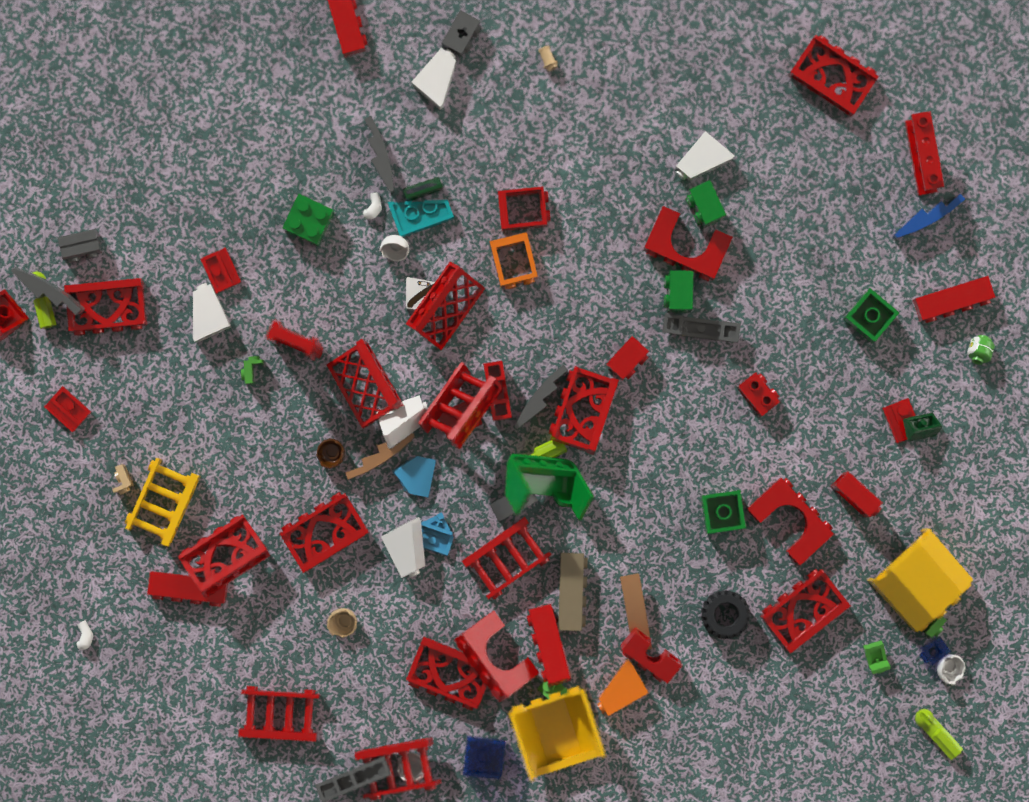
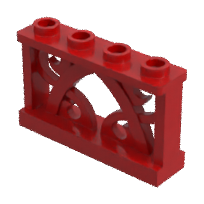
[788,35,879,117]
[64,278,147,336]
[266,320,324,361]
[548,366,619,455]
[279,492,370,573]
[178,514,270,598]
[760,569,851,654]
[406,636,495,711]

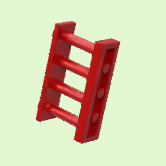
[905,111,944,196]
[418,362,503,449]
[462,517,551,600]
[238,686,320,742]
[354,737,442,801]

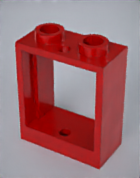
[498,186,551,231]
[831,471,883,518]

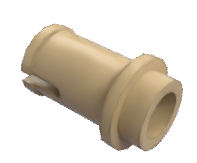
[538,46,558,72]

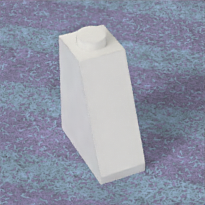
[411,48,456,110]
[675,131,735,181]
[193,283,231,343]
[377,395,428,449]
[381,517,425,578]

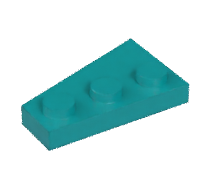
[388,200,454,237]

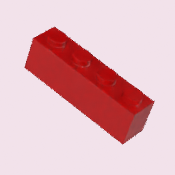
[328,0,368,57]
[913,276,995,324]
[147,571,228,607]
[527,604,571,687]

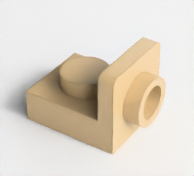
[112,464,134,495]

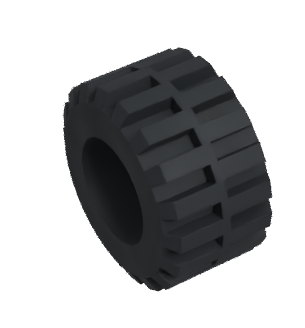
[701,590,751,639]

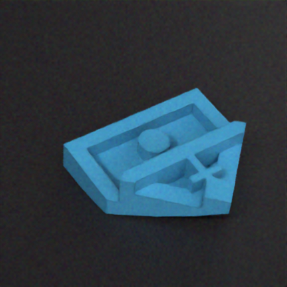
[392,456,436,498]
[421,512,454,556]

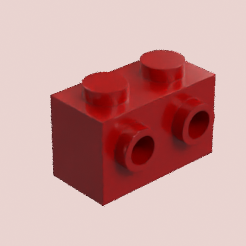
[606,336,649,381]
[736,372,780,417]

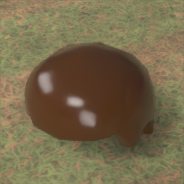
[316,438,345,469]

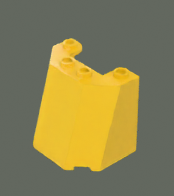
[867,528,973,632]
[509,686,606,781]

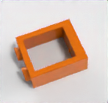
[490,232,538,290]

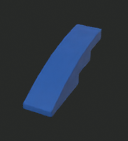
[892,194,965,240]

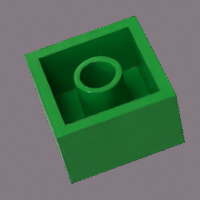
[685,180,726,229]
[282,193,335,247]
[664,270,693,313]
[843,288,899,344]
[700,490,746,534]

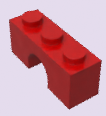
[483,361,512,422]
[621,627,682,684]

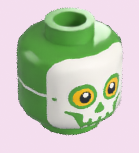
[967,335,995,365]

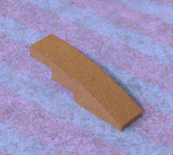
[345,433,415,480]
[620,573,652,650]

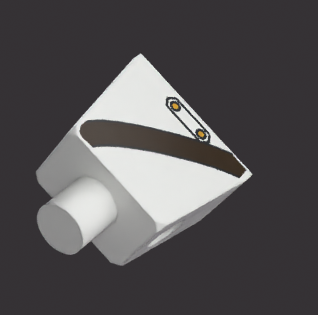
[406,277,435,313]

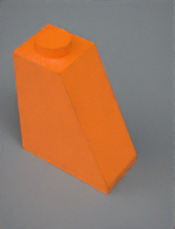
[597,659,648,716]

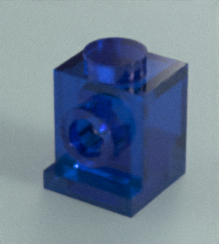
[919,636,951,665]

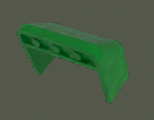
[505,454,594,520]

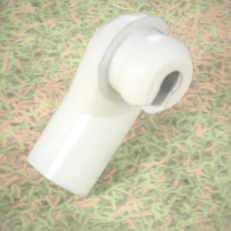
[363,192,382,219]
[77,620,93,650]

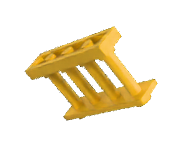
[125,458,201,547]

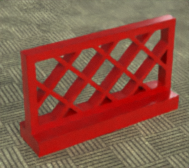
[406,262,486,350]
[327,339,404,429]

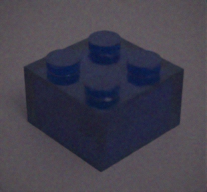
[463,735,506,780]

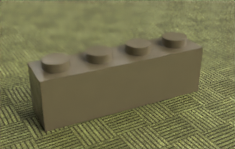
[558,553,588,631]

